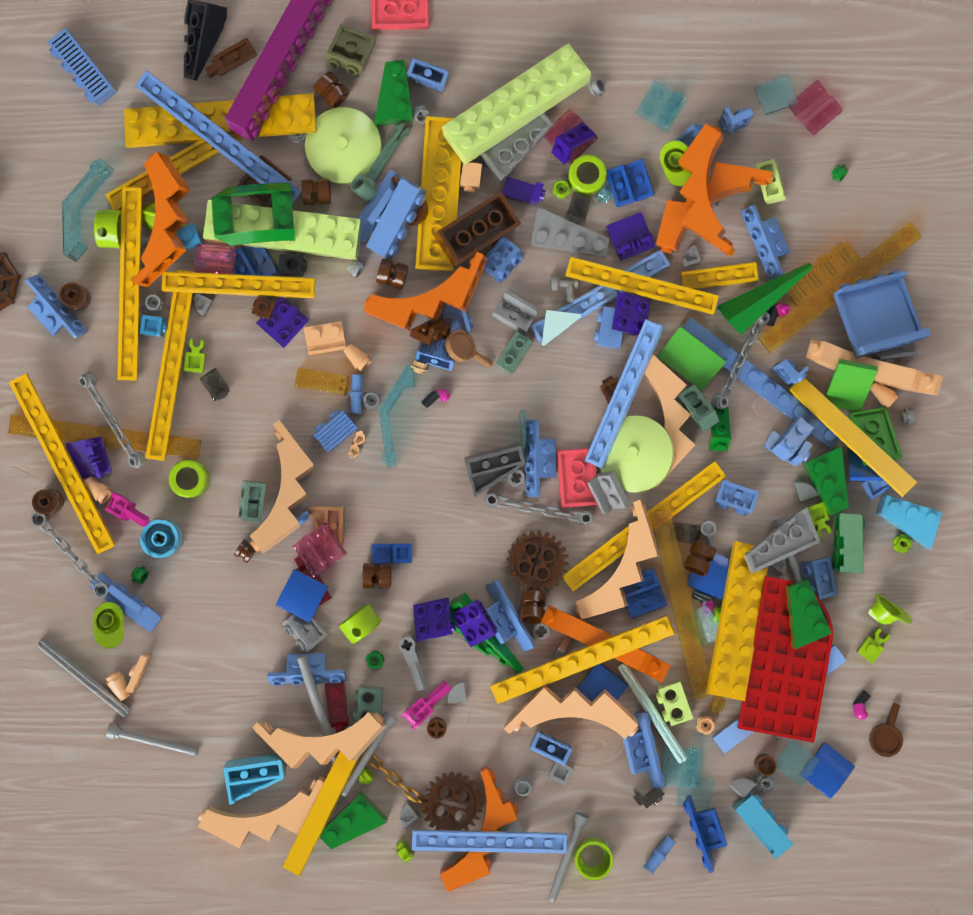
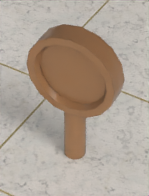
[445,329,493,368]

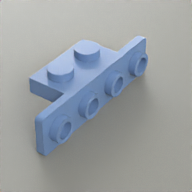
[358,170,405,243]
[741,205,790,281]
[25,274,88,338]
[525,420,556,497]
[90,572,162,632]
[483,580,536,652]
[267,653,346,686]
[623,712,665,788]

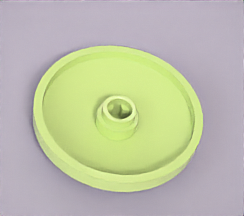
[305,107,382,185]
[599,415,674,493]

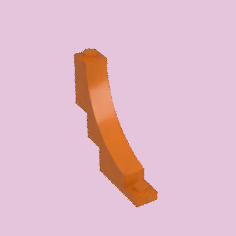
[678,124,735,257]
[133,152,190,287]
[656,162,775,253]
[364,252,488,331]
[541,605,671,683]

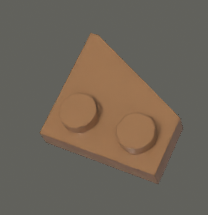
[308,506,345,546]

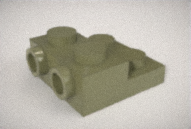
[326,24,376,76]

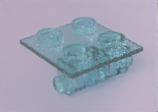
[635,80,687,132]
[662,747,702,789]

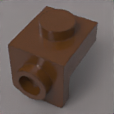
[251,295,276,320]
[599,376,619,405]

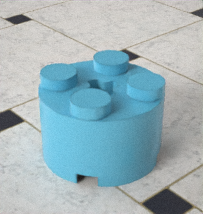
[140,519,183,558]

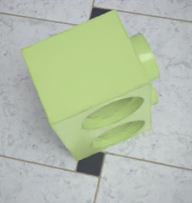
[756,159,786,205]
[655,680,693,726]

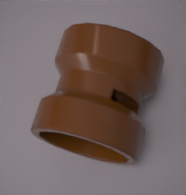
[754,753,777,776]

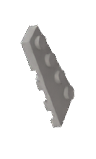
[480,113,553,183]
[531,207,609,258]
[744,507,820,573]

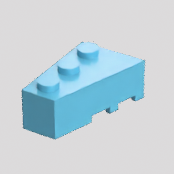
[876,495,942,549]
[223,753,286,805]
[732,793,794,859]

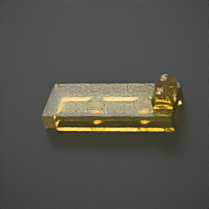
[295,368,350,395]

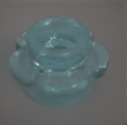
[595,186,613,204]

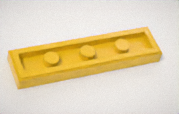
[680,262,759,290]

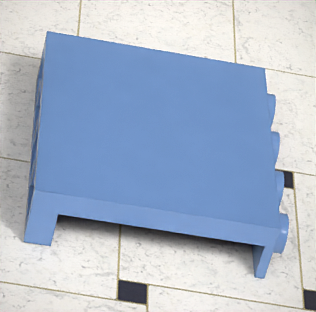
[833,270,931,359]

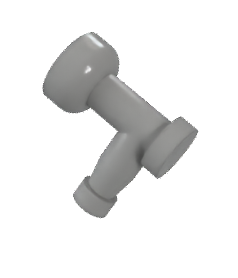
[550,275,578,302]
[699,521,717,547]

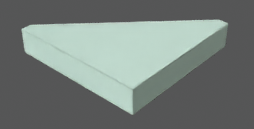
[541,310,581,346]

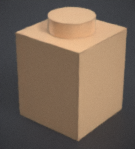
[460,162,482,192]

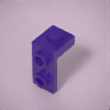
[551,123,595,164]
[502,177,546,206]

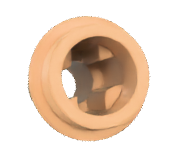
[344,344,372,372]
[870,382,898,408]
[84,476,112,504]
[106,671,130,701]

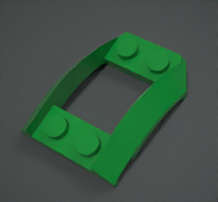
[211,183,295,246]

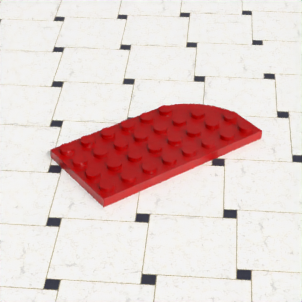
[737,576,833,743]

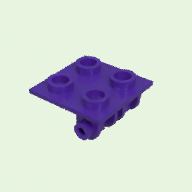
[606,212,655,261]
[612,291,651,336]
[256,297,309,348]
[65,436,113,478]
[413,597,456,642]
[451,599,498,647]

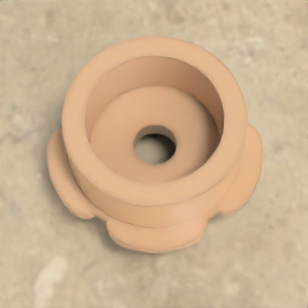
[410,359,428,374]
[696,716,715,735]

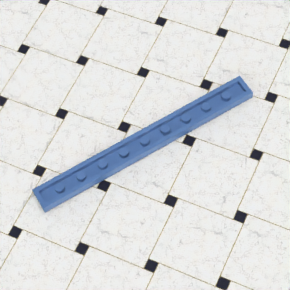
[135,70,302,205]
[683,317,839,449]

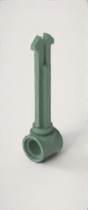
[351,122,409,201]

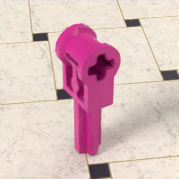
[104,492,150,527]
[401,681,451,730]

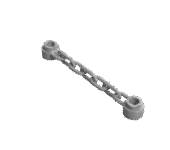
[711,312,770,409]
[79,372,146,468]
[484,492,594,526]
[31,512,110,598]

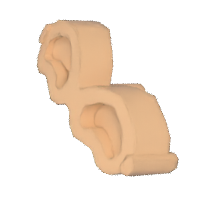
[348,431,365,459]

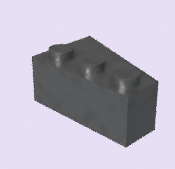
[464,442,526,497]

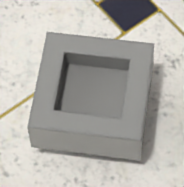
[548,761,574,786]

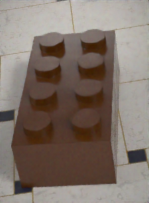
[433,191,521,267]

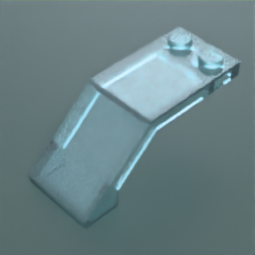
[62,158,115,262]
[378,365,415,468]

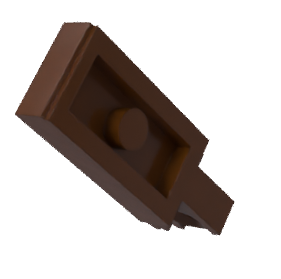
[204,38,257,78]

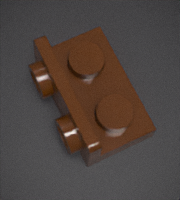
[410,318,452,345]

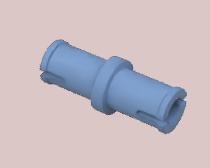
[349,375,364,413]
[643,835,676,874]

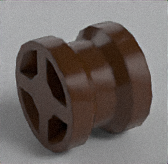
[234,539,256,563]
[427,717,447,739]

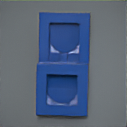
[371,544,412,563]

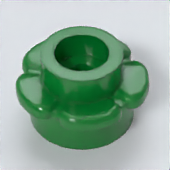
[831,164,849,182]
[131,566,149,584]
[366,651,385,669]

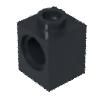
[278,254,307,277]

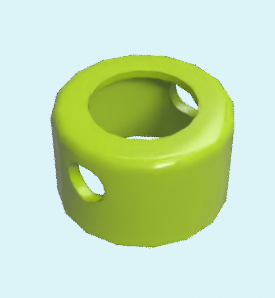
[568,154,607,196]
[94,209,121,248]
[169,459,210,498]
[338,603,382,644]
[574,837,613,880]

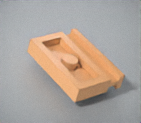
[304,321,346,356]

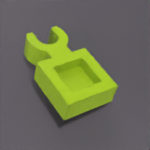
[184,339,206,373]
[807,501,831,538]
[856,628,890,664]
[396,838,415,863]

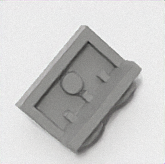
[492,291,539,335]

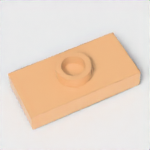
[125,653,151,693]

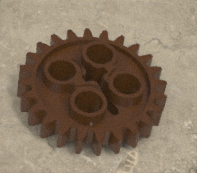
[506,530,569,592]
[420,772,483,831]

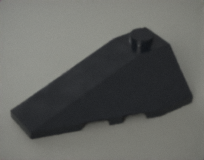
[184,0,227,81]

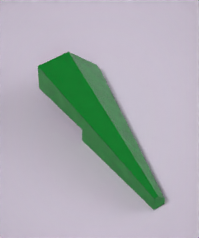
[717,262,814,335]
[449,593,524,674]

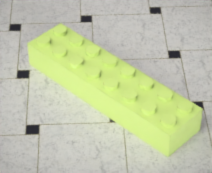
[442,43,591,165]
[203,200,363,260]

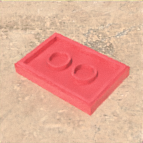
[371,0,429,30]
[557,448,598,508]

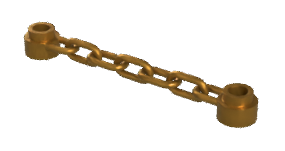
[362,751,438,815]

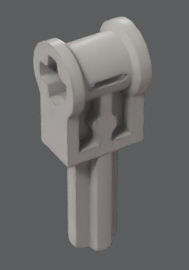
[398,635,428,691]

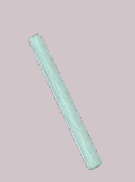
[617,663,687,763]

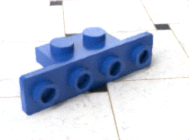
[683,794,727,873]

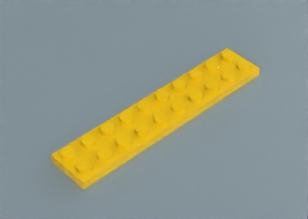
[124,93,317,148]

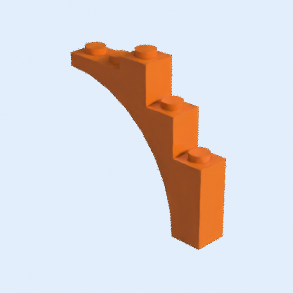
[440,766,519,892]

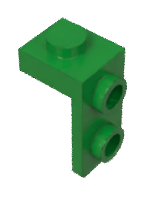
[708,406,731,452]

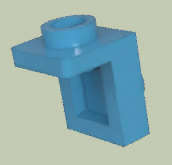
[139,315,168,338]

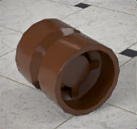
[313,72,350,109]
[301,178,331,205]
[376,259,409,289]
[59,282,91,310]
[32,489,64,514]
[683,541,716,576]
[363,563,391,588]
[520,590,547,624]

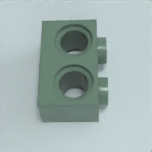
[495,331,533,375]
[678,385,719,432]
[238,480,266,522]
[353,686,383,723]

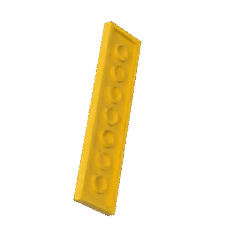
[415,116,461,272]
[706,541,768,701]

